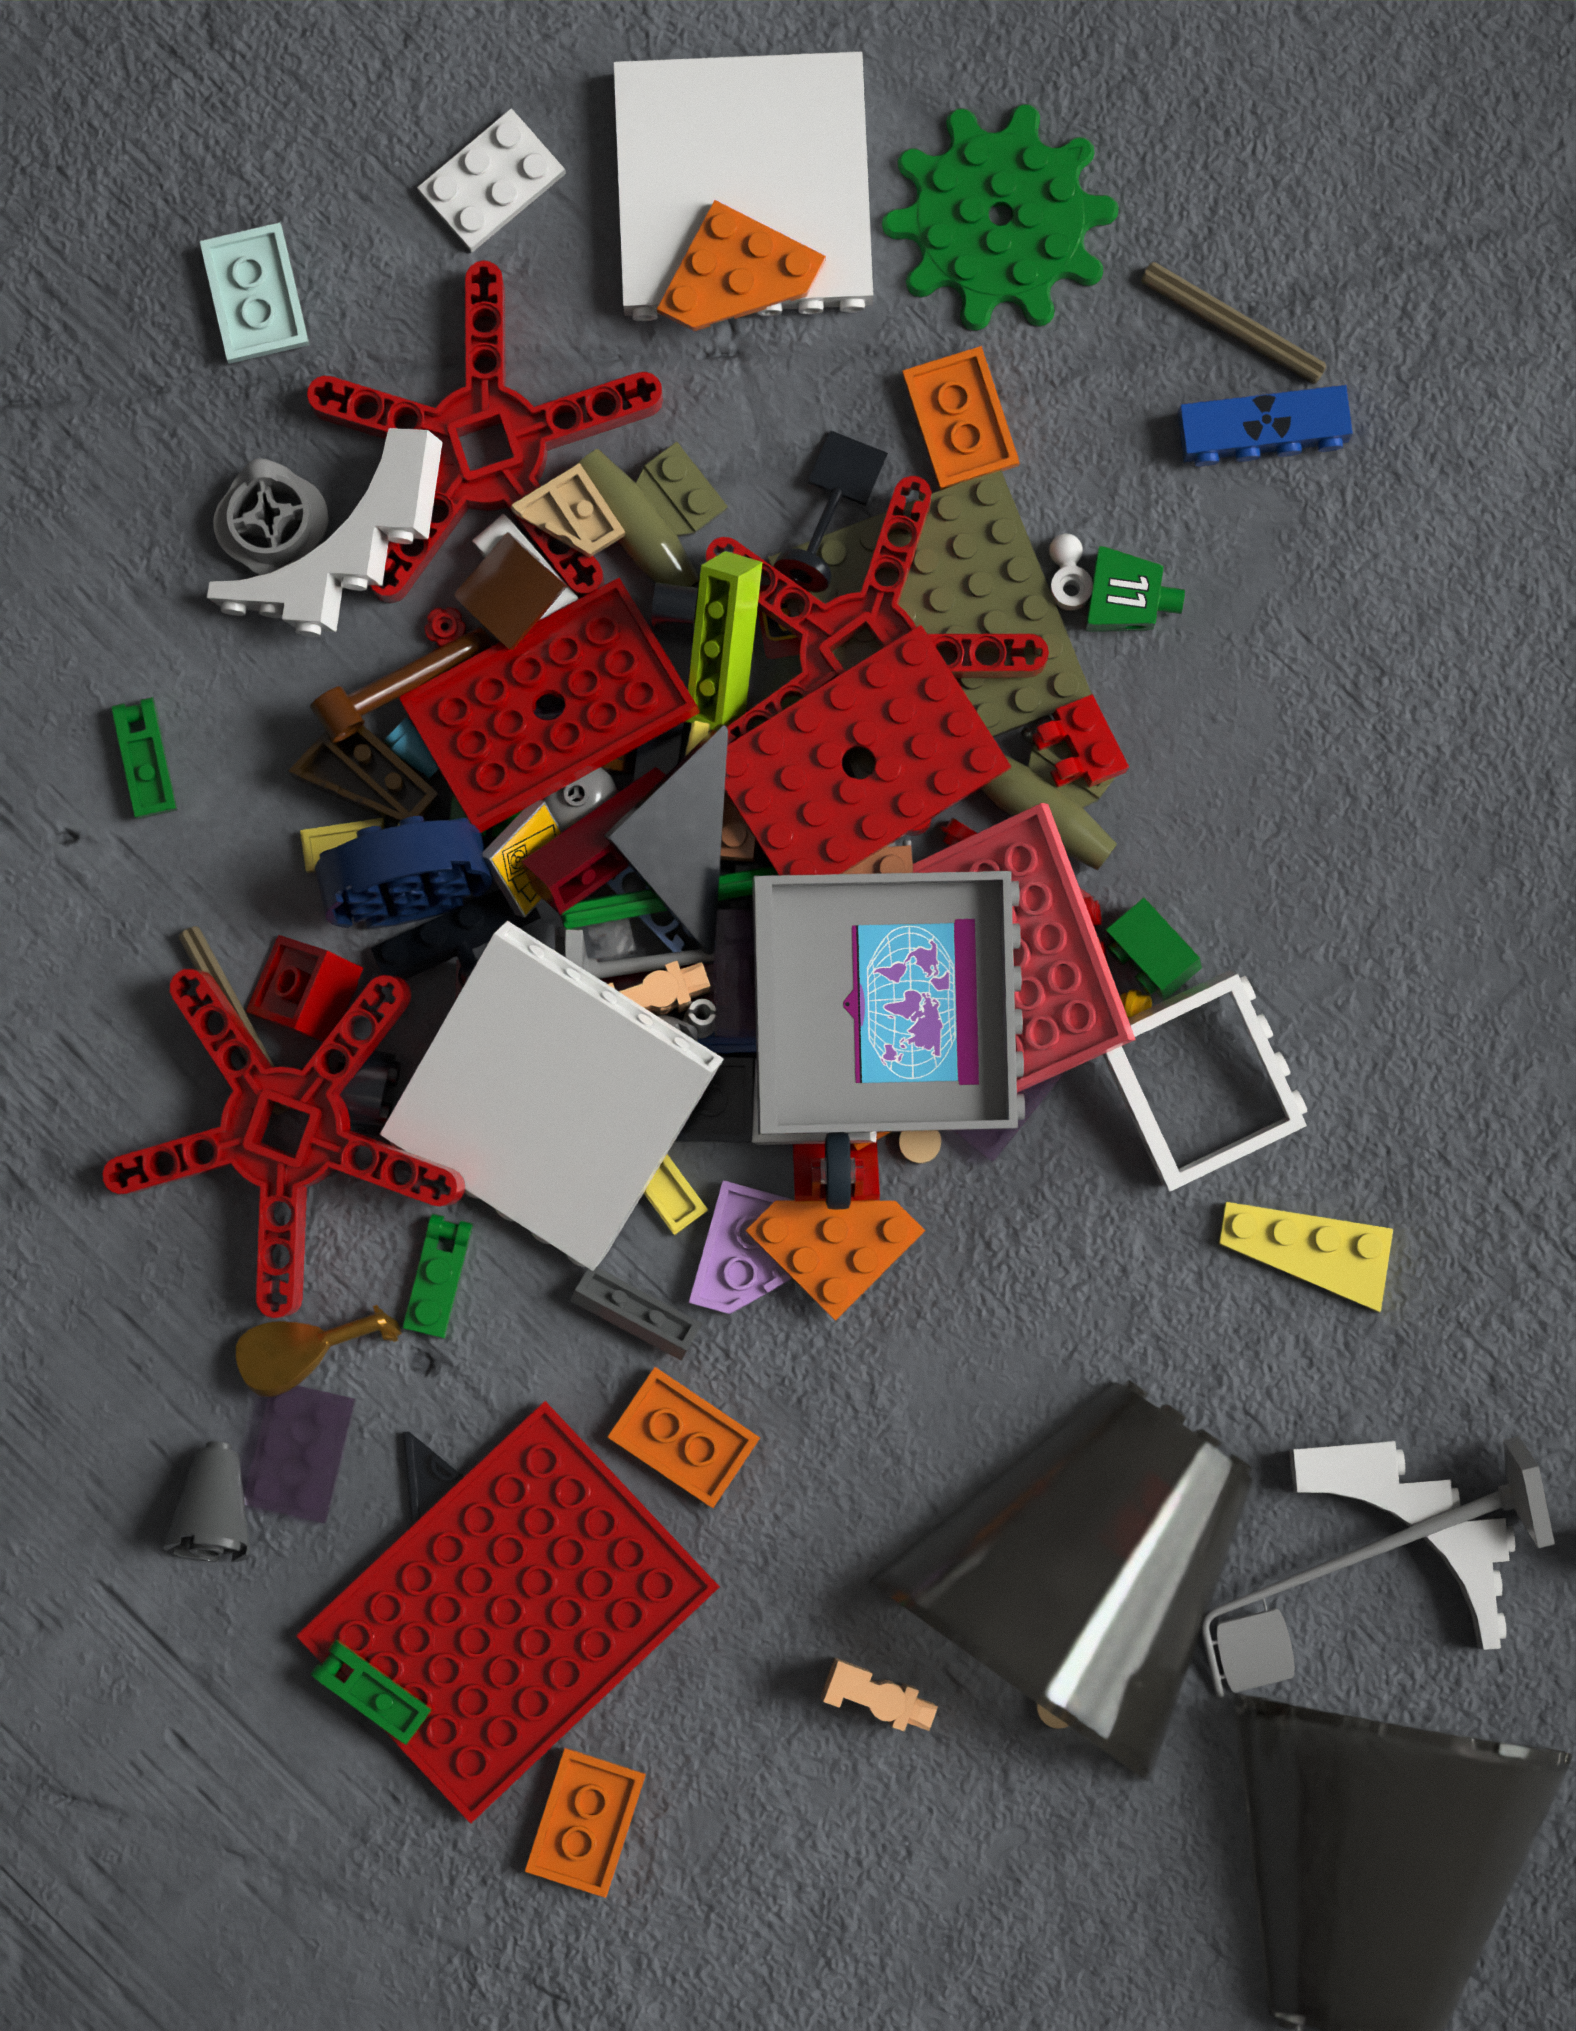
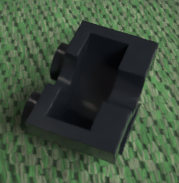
[336,1050,401,1136]

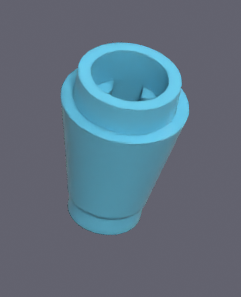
[384,717,439,779]

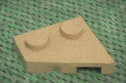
[511,463,625,558]

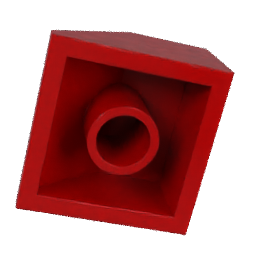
[246,935,363,1043]

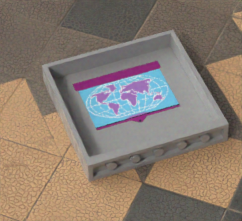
[752,871,1025,1135]

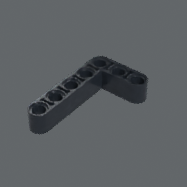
[633,583,699,782]

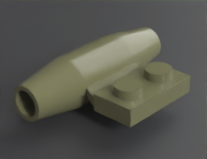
[576,442,728,587]
[980,719,1117,871]

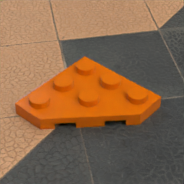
[657,200,826,331]
[745,1200,926,1321]

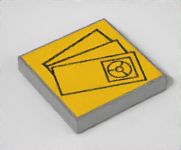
[483,800,562,918]

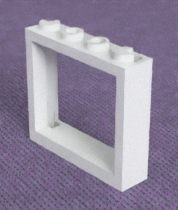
[1103,970,1307,1191]

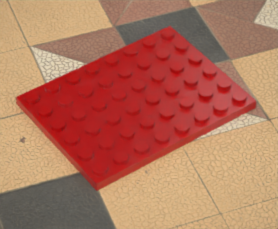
[296,1401,720,1824]

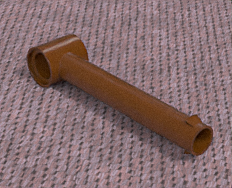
[310,627,491,743]

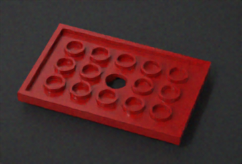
[399,578,700,833]
[725,625,1012,876]

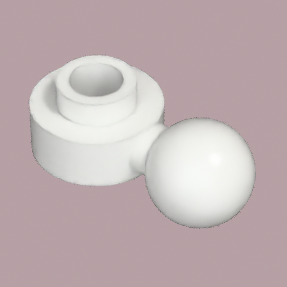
[1049,533,1093,610]

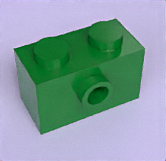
[1106,897,1202,1001]

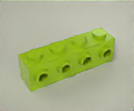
[686,551,763,730]

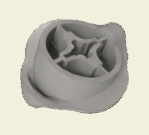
[214,458,329,575]

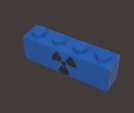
[1177,385,1353,467]

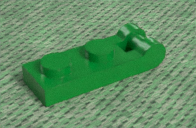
[112,697,178,819]
[403,1213,473,1339]
[310,1639,432,1745]

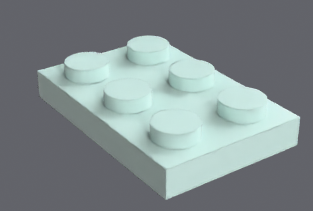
[200,223,309,364]

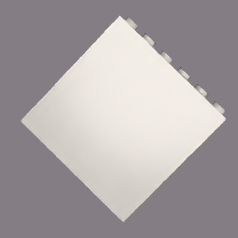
[614,52,873,321]
[380,921,724,1271]

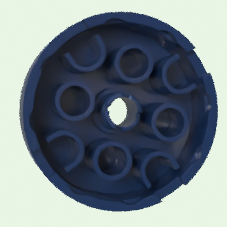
[315,816,492,929]

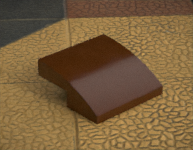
[454,532,568,650]

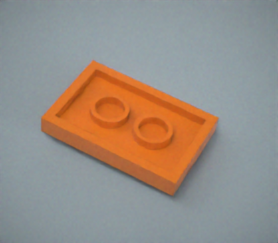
[902,346,1020,490]
[608,1367,760,1508]
[525,1747,646,1898]

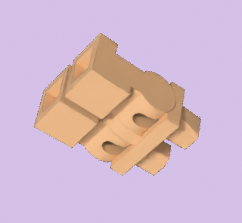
[607,961,710,1015]
[820,1658,938,1731]

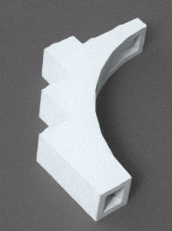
[207,428,442,637]
[1289,1441,1515,1650]

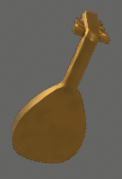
[236,1305,402,1397]

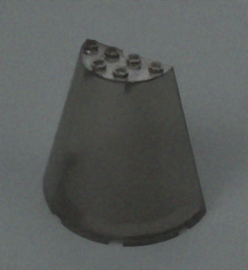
[869,1380,1253,1781]
[1234,1693,1573,2031]

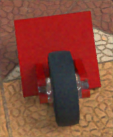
[793,1132,880,1210]

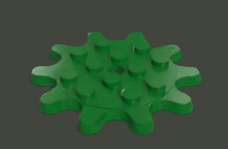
[882,104,1119,331]

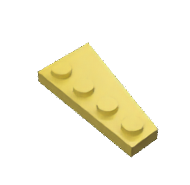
[1219,1202,1393,1313]

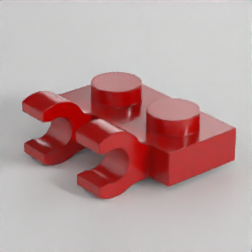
[1032,694,1129,788]

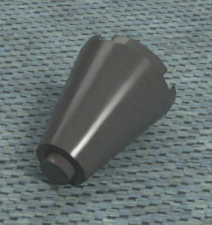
[163,1441,250,1562]

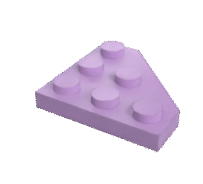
[689,1180,792,1314]

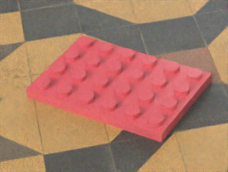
[913,803,1136,1093]

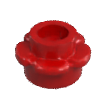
[424,607,466,647]
[941,817,977,846]

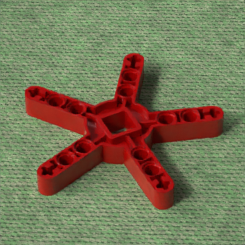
[307,260,663,603]
[706,476,1049,836]
[102,969,465,1318]

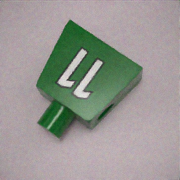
[1085,546,1185,632]

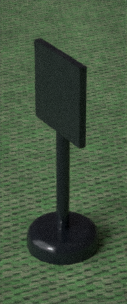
[774,430,888,593]

